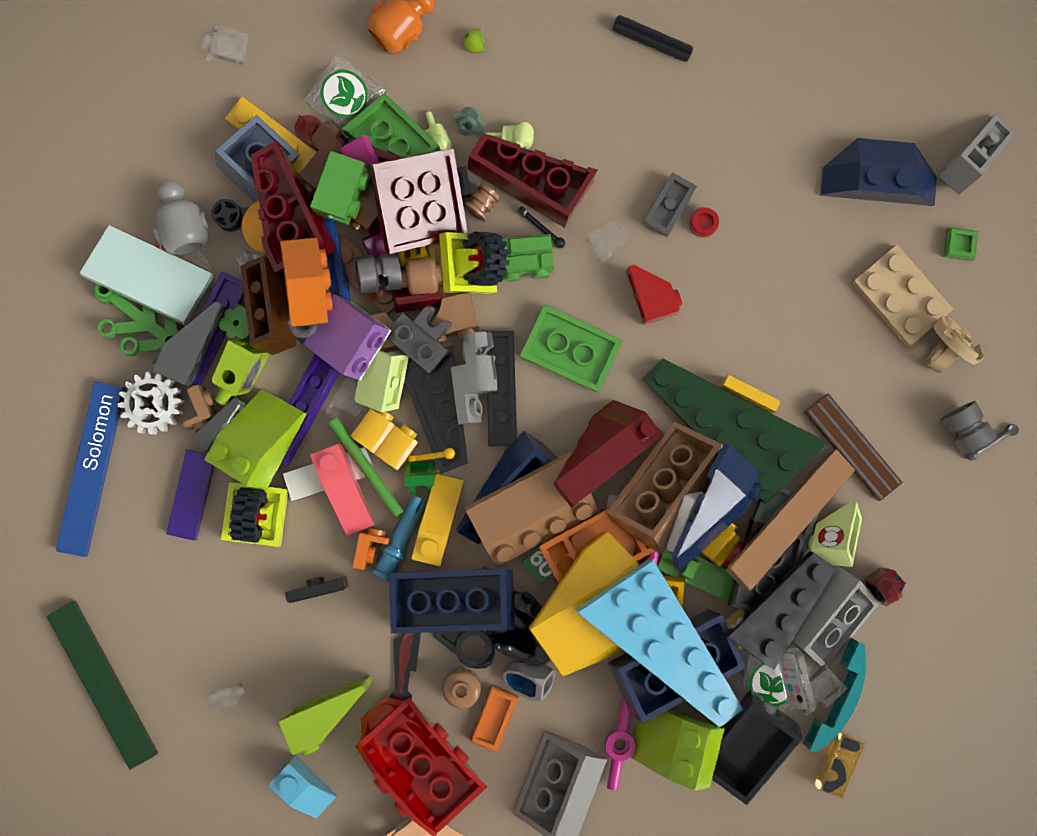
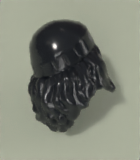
[486,591,551,667]

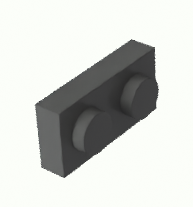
[643,172,697,237]

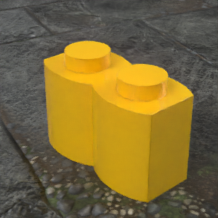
[350,408,419,471]

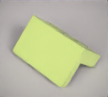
[354,350,409,412]

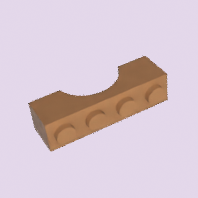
[371,292,479,353]

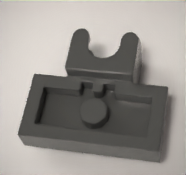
[387,305,452,373]

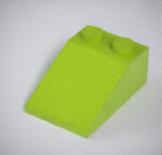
[204,389,307,491]
[278,675,373,756]
[630,709,724,791]

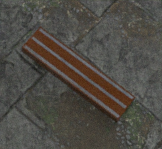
[804,393,903,501]

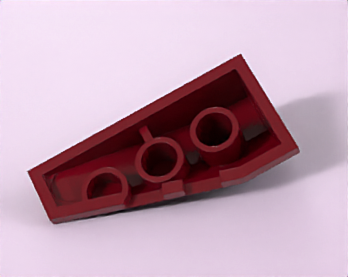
[251,141,338,273]
[553,400,663,508]

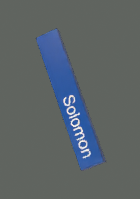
[56,381,126,557]

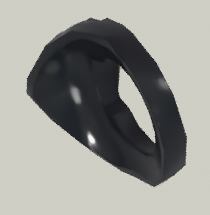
[455,631,495,669]

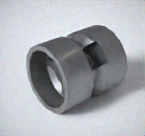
[354,253,402,294]
[941,401,997,455]

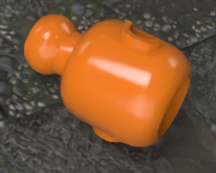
[367,0,435,55]

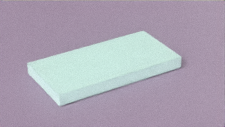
[79,225,214,326]

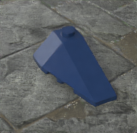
[456,431,558,544]
[672,443,762,571]

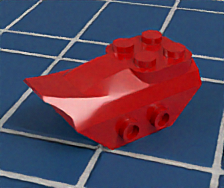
[355,696,487,836]

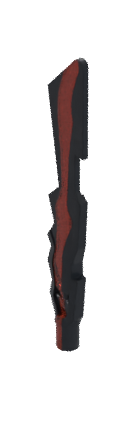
[388,633,421,700]

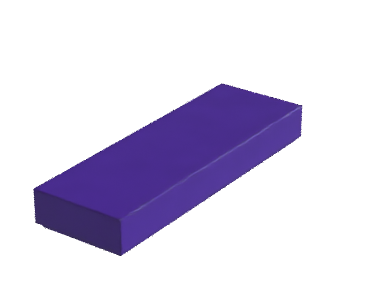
[166,449,215,541]

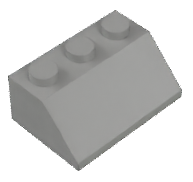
[791,565,880,671]
[513,731,607,836]

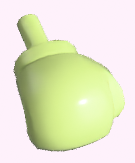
[425,112,452,150]
[486,122,534,149]

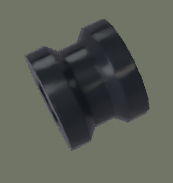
[211,199,243,232]

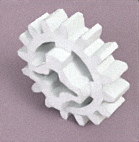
[118,372,184,435]

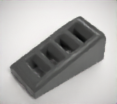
[193,397,247,453]

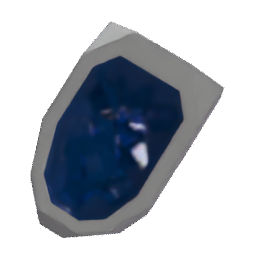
[503,661,556,702]

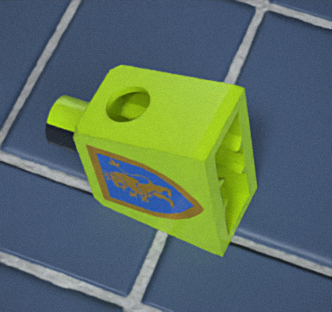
[212,339,270,406]

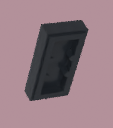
[285,576,349,603]

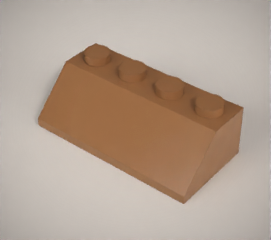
[607,422,723,555]
[464,452,600,567]

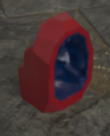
[865,567,906,606]

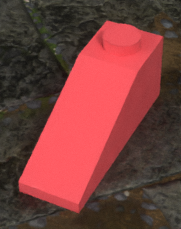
[310,444,374,536]

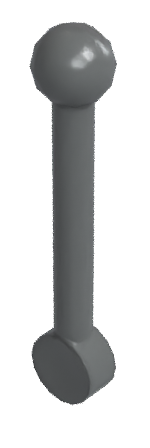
[965,424,1019,461]

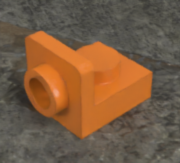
[352,528,391,570]

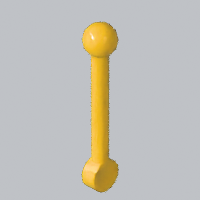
[408,448,455,462]

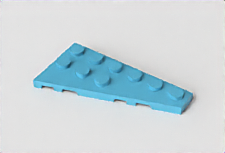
[575,558,743,727]

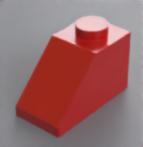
[626,265,682,325]

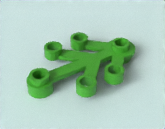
[93,284,179,356]

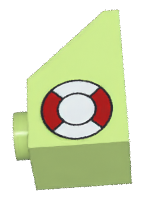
[808,501,862,567]

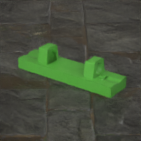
[657,550,734,602]

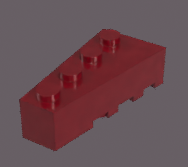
[468,133,598,228]

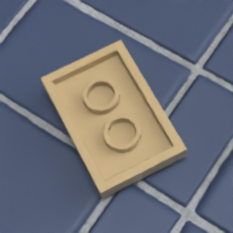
[851,244,953,347]

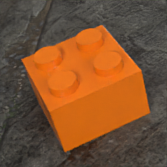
[280,238,333,327]

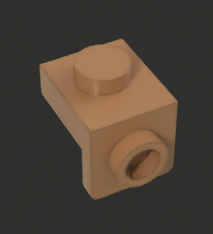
[182,385,216,432]

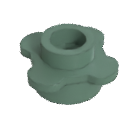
[452,107,485,136]

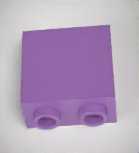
[304,294,391,380]

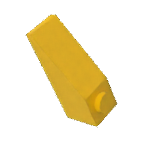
[412,473,464,567]

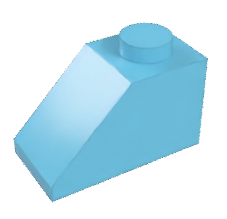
[268,755,337,818]

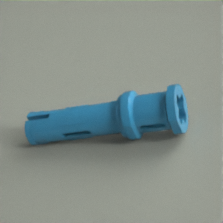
[370,494,427,582]

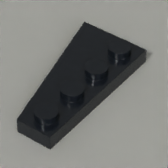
[404,345,468,474]

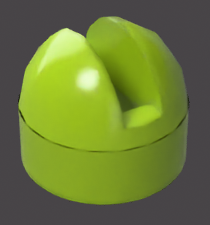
[464,28,486,53]

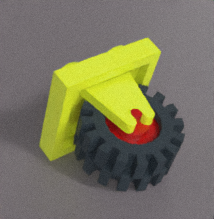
[439,232,510,294]
[221,482,288,547]

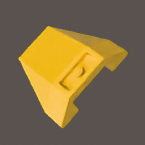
[529,531,639,676]

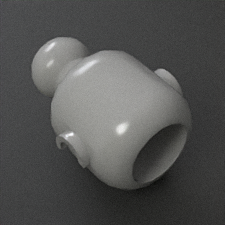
[153,181,209,255]

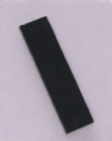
[485,330,517,446]

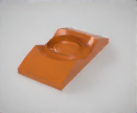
[538,506,655,585]

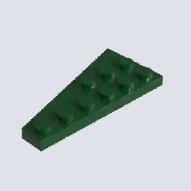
[642,358,828,504]

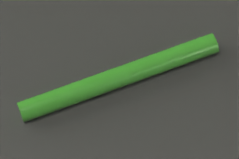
[328,417,404,518]

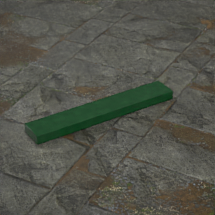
[46,600,158,770]

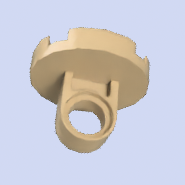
[925,316,986,373]

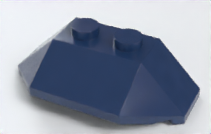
[820,138,937,206]

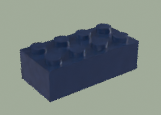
[390,568,515,634]
[608,609,746,724]

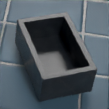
[712,689,803,805]

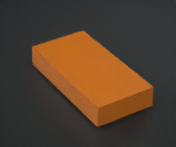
[470,685,519,753]

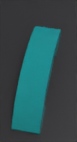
[803,639,866,753]

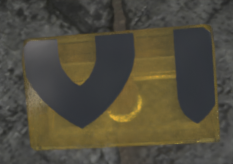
[815,732,865,798]

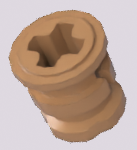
[463,183,501,222]

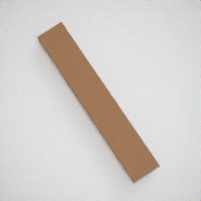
[726,449,855,591]

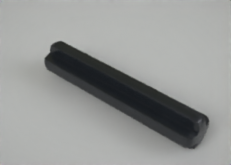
[613,15,693,62]

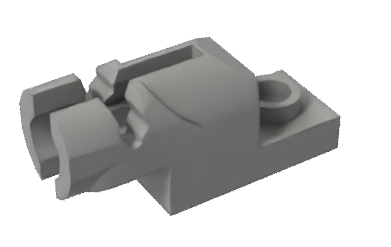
[451,332,498,425]

